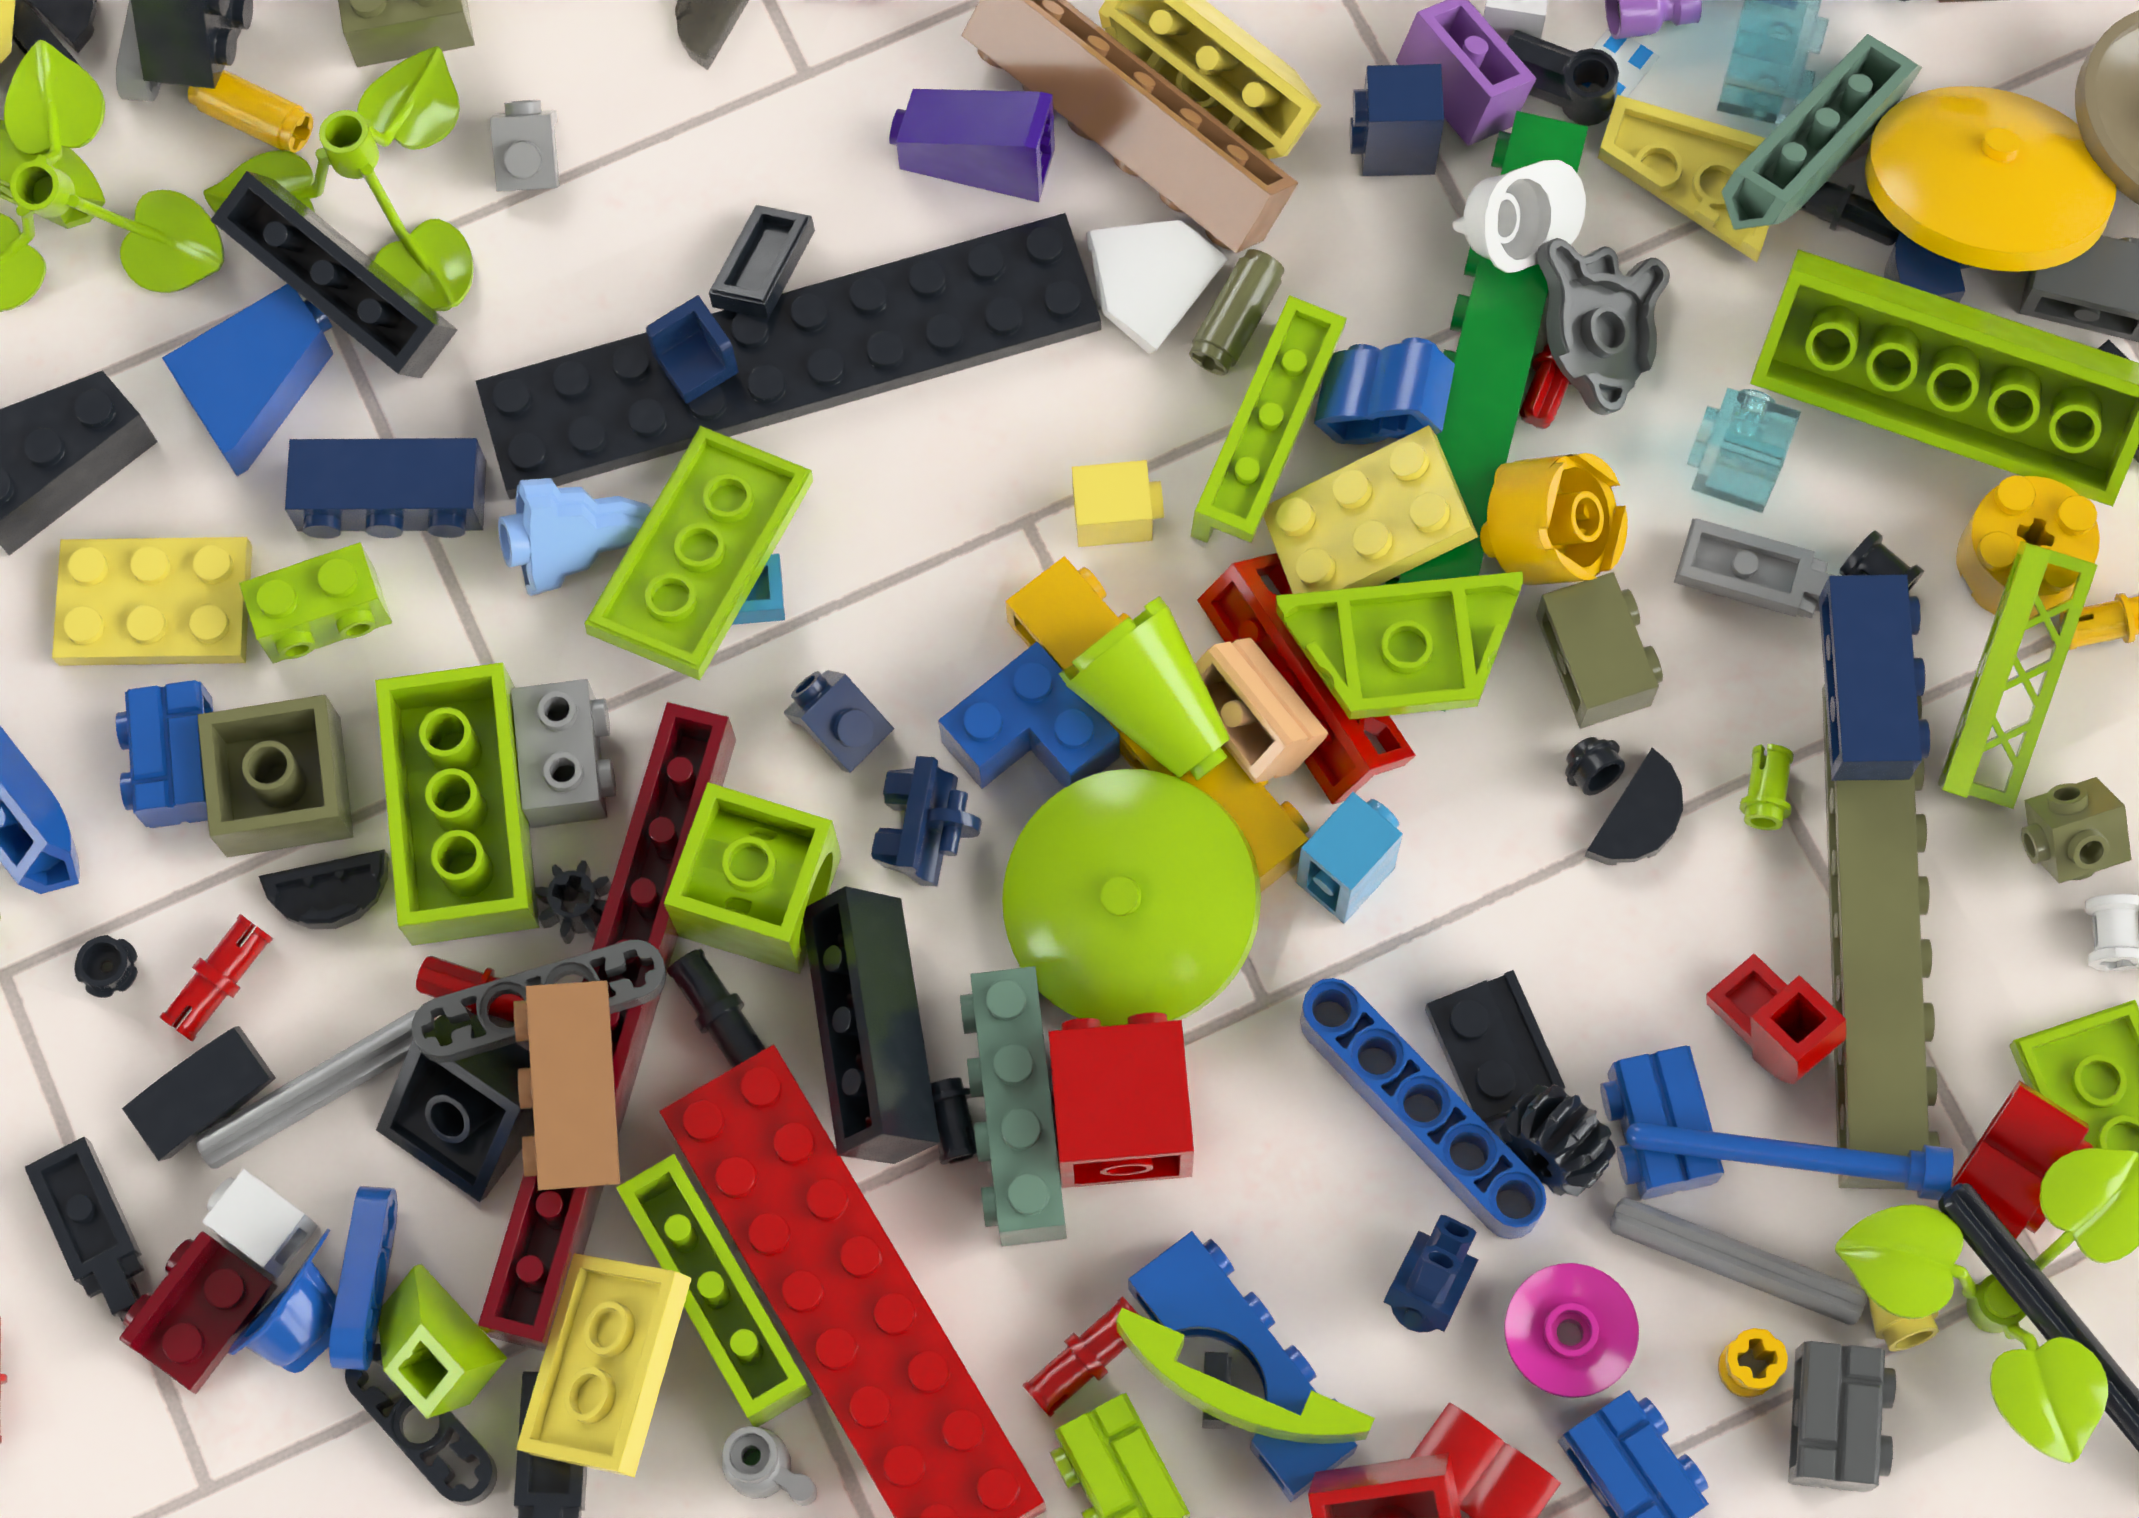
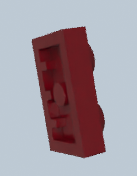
[119,1231,278,1394]

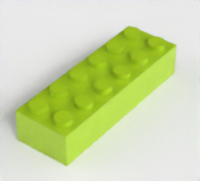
[1750,249,2139,507]

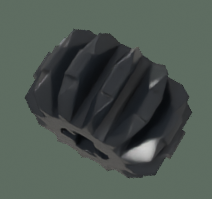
[1499,1084,1616,1197]

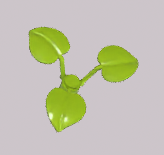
[0,40,224,312]
[203,46,474,311]
[1835,1148,2139,1464]

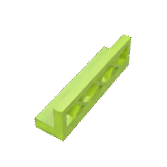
[1190,295,1347,543]
[1938,541,2098,809]

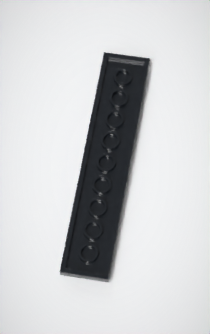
[475,213,1101,500]

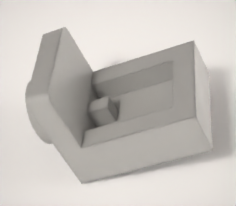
[490,100,560,192]

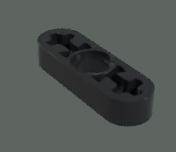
[345,1344,497,1506]

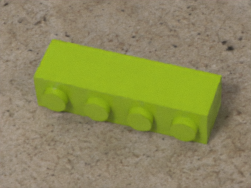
[616,1154,813,1427]

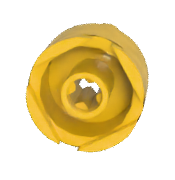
[1480,453,1628,585]
[1956,475,2100,618]

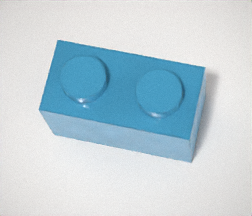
[1296,792,1403,924]

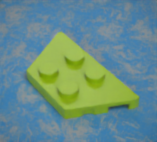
[1275,571,1524,719]

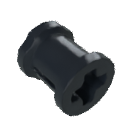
[1839,530,1925,591]

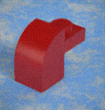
[1706,954,1846,1084]

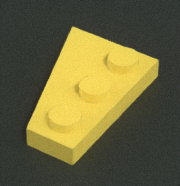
[1598,95,1769,263]

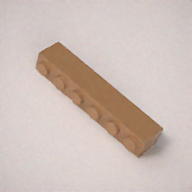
[961,0,1298,253]

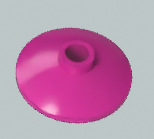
[1504,1263,1639,1398]

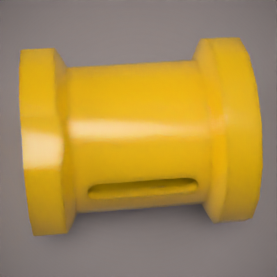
[1718,1328,1788,1398]

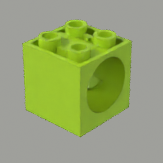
[664,782,842,974]

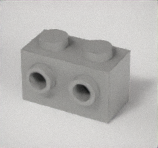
[511,679,616,828]

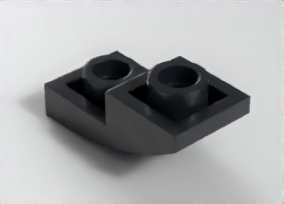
[122,1026,276,1161]

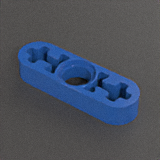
[329,1186,398,1370]

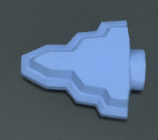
[498,478,651,596]

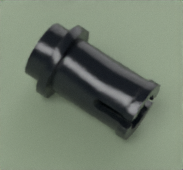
[931,1077,977,1165]

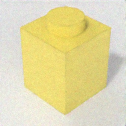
[1072,460,1164,547]

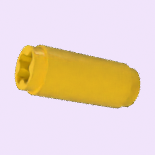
[188,70,313,153]

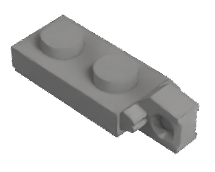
[1674,518,1835,618]

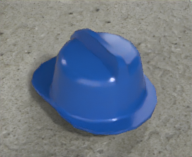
[228,1229,337,1373]

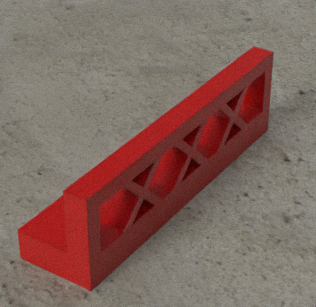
[1197,553,1416,805]

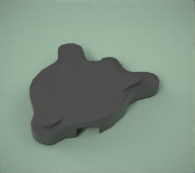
[1537,238,1670,415]

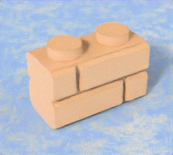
[1195,638,1328,783]

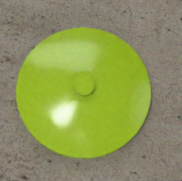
[1002,769,1261,1026]

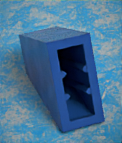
[162,284,334,477]

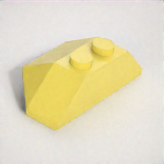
[1098,0,1321,159]

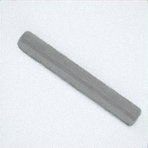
[195,1010,417,1169]
[1610,1198,1867,1325]

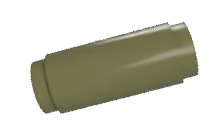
[1189,249,1285,375]

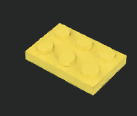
[1263,425,1478,594]
[52,537,252,666]
[516,1253,691,1478]

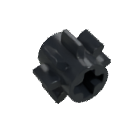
[534,860,611,944]

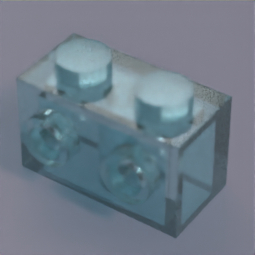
[1716,0,1829,125]
[1686,388,1801,513]

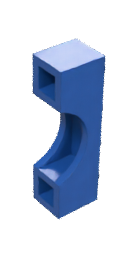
[1128,1231,1358,1502]

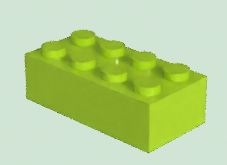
[375,662,540,946]

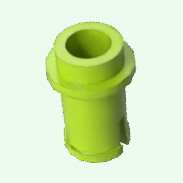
[1739,744,1794,830]

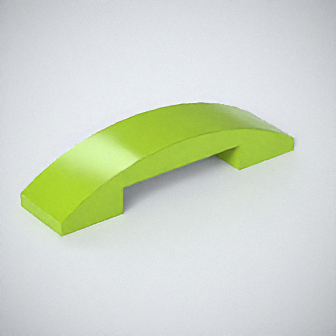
[1116,1308,1375,1444]

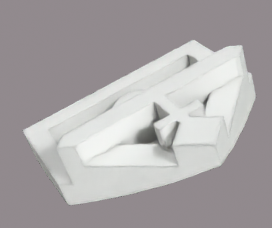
[1086,220,1229,354]

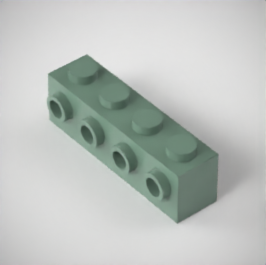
[960,966,1067,1246]

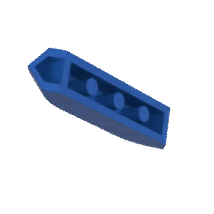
[0,726,80,894]

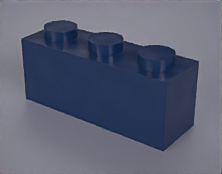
[285,438,487,539]
[1819,575,1930,781]

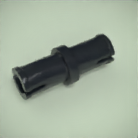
[667,948,766,1068]

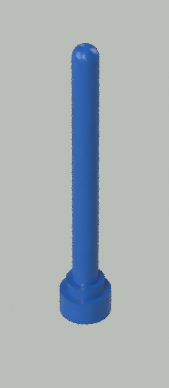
[1626,1122,1954,1201]

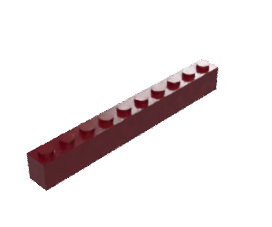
[478,702,736,1352]

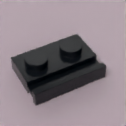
[1425,970,1566,1124]

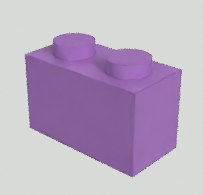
[1396,0,1536,146]

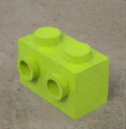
[239,542,392,664]

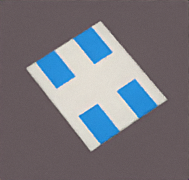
[1581,27,1660,98]

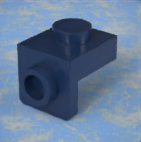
[784,670,895,773]

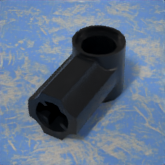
[1506,30,1619,126]

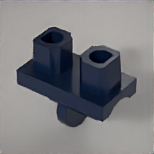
[871,756,982,887]
[1383,1215,1479,1333]

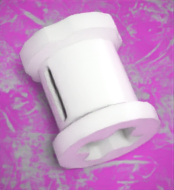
[2085,894,2139,971]

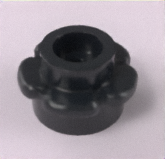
[1565,737,1625,796]
[74,935,138,998]

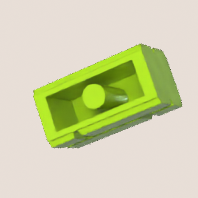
[1049,1393,1190,1518]

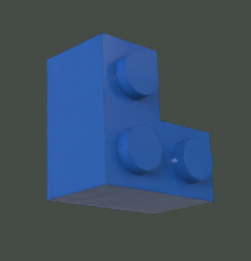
[938,642,1120,789]

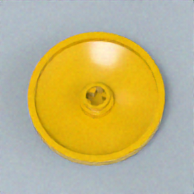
[1865,86,2116,272]

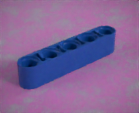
[1300,978,1547,1239]

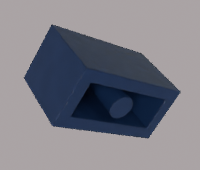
[1349,64,1444,176]

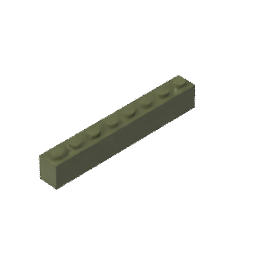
[1822,684,1940,1189]

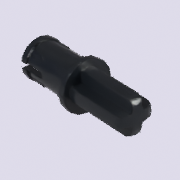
[1799,181,1900,246]

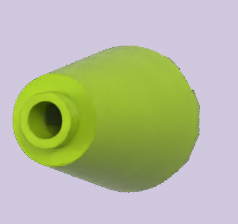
[1059,596,1230,781]

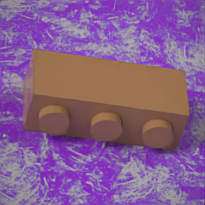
[514,980,621,1190]

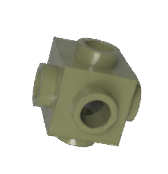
[2021,777,2132,884]

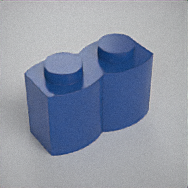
[1314,337,1455,445]

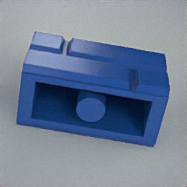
[116,680,213,828]
[1600,1045,1724,1200]
[1557,1390,1709,1518]

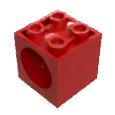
[1048,1012,1194,1188]

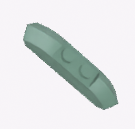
[1721,34,1923,230]

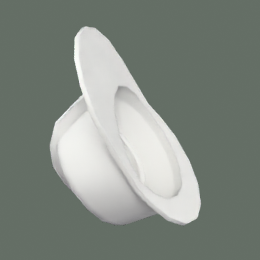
[1452,160,1586,273]

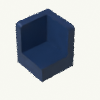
[646,295,739,404]

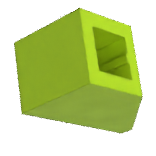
[379,1264,507,1419]

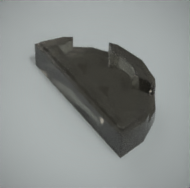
[675,0,749,70]

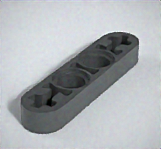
[411,940,666,1063]

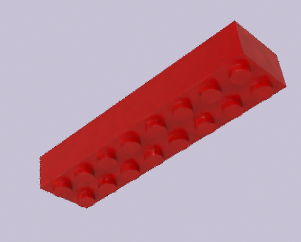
[659,1044,1047,1518]

